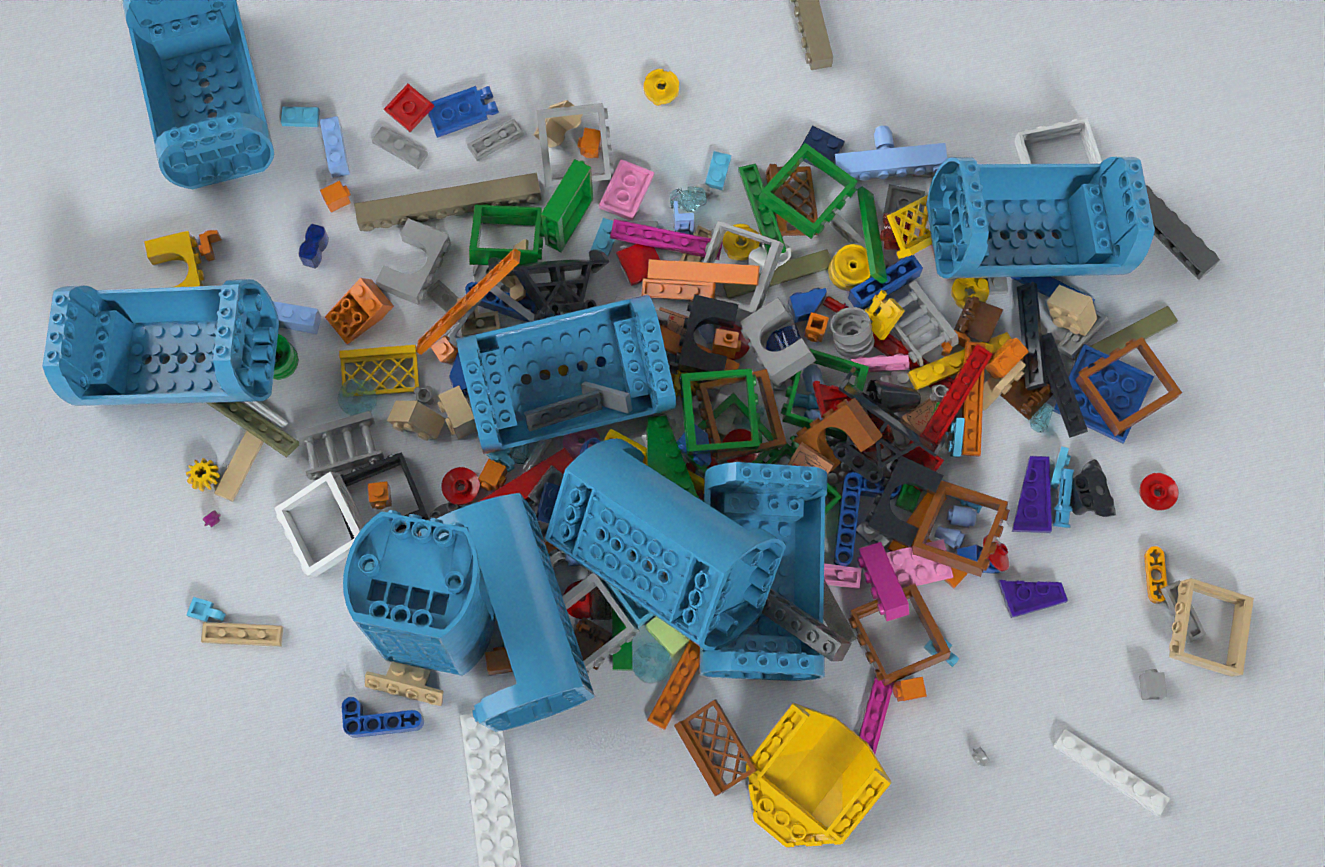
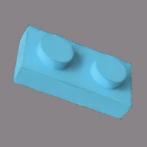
[281,107,320,127]
[705,151,731,190]
[591,218,615,258]
[948,418,965,457]
[1050,446,1071,489]

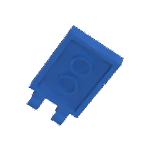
[428,86,499,138]

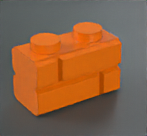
[985,338,1029,379]

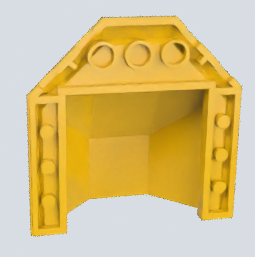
[745,703,892,847]

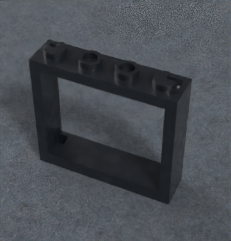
[337,452,429,540]

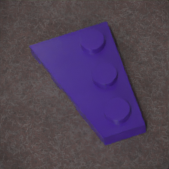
[998,580,1068,618]

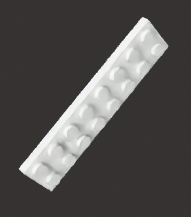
[460,713,522,867]

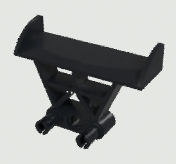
[488,249,609,321]
[833,367,949,483]

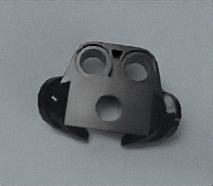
[1070,459,1116,517]

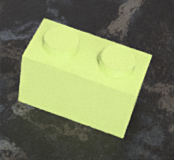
[645,617,690,658]

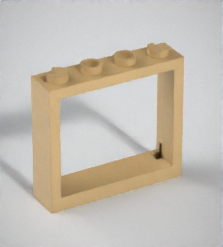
[1169,578,1254,677]

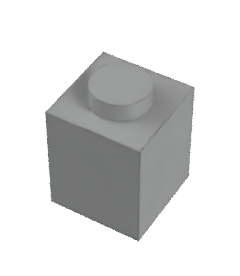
[1139,669,1167,700]

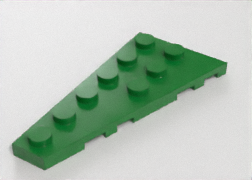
[646,415,699,499]

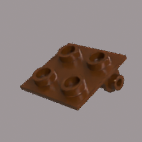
[954,296,1003,343]
[1000,371,1053,420]
[574,617,612,670]

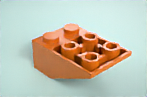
[325,278,394,344]

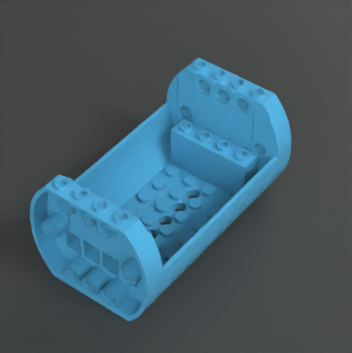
[122,0,274,190]
[926,157,1155,278]
[42,279,279,406]
[456,294,676,454]
[545,438,786,651]
[699,462,827,681]
[419,493,595,732]
[343,510,496,676]

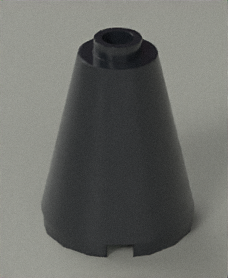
[866,380,921,418]

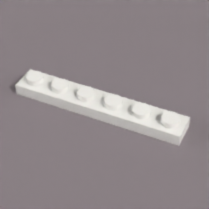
[1053,729,1170,816]

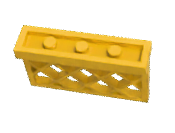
[887,195,932,259]
[339,345,419,397]

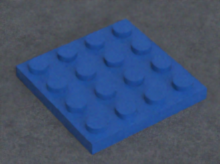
[1053,344,1154,444]

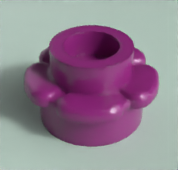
[202,510,221,527]

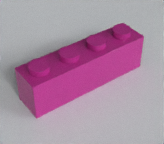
[857,542,909,621]

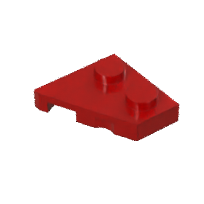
[813,380,852,418]

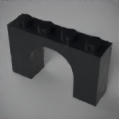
[675,294,739,380]
[865,456,944,547]

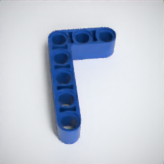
[833,472,901,567]

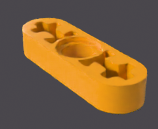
[1144,546,1167,604]

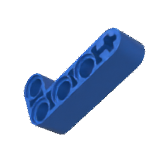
[465,282,542,322]
[342,697,424,738]

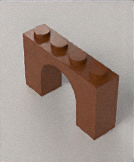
[793,398,883,472]

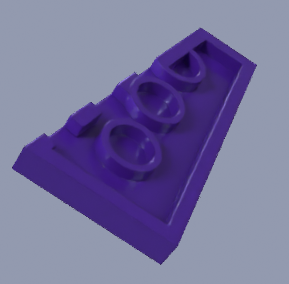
[1012,456,1052,533]

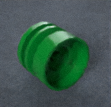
[273,334,299,380]

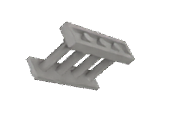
[877,281,959,367]
[295,411,384,480]

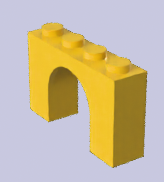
[144,231,205,287]

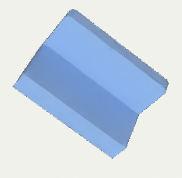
[673,201,694,235]

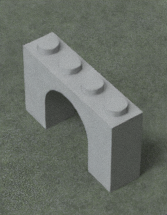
[375,218,451,305]
[740,298,816,385]

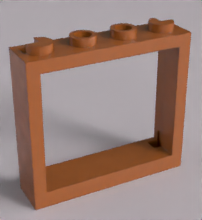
[1075,337,1182,436]
[696,369,787,462]
[913,480,1010,577]
[848,583,951,686]

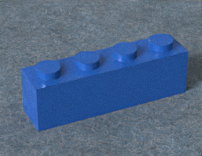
[848,255,923,310]

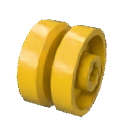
[828,244,870,291]

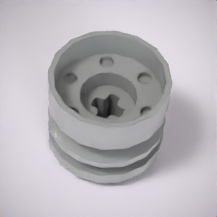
[830,307,874,358]

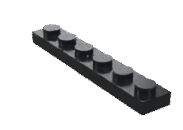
[1017,282,1047,390]
[1042,332,1088,438]

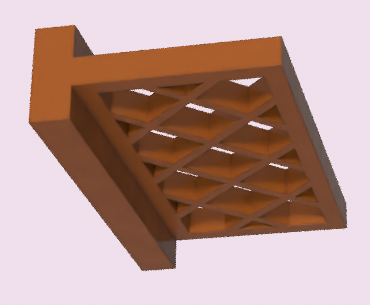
[765,164,820,237]
[674,699,758,796]

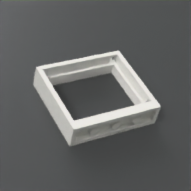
[1014,118,1102,164]
[274,472,365,577]

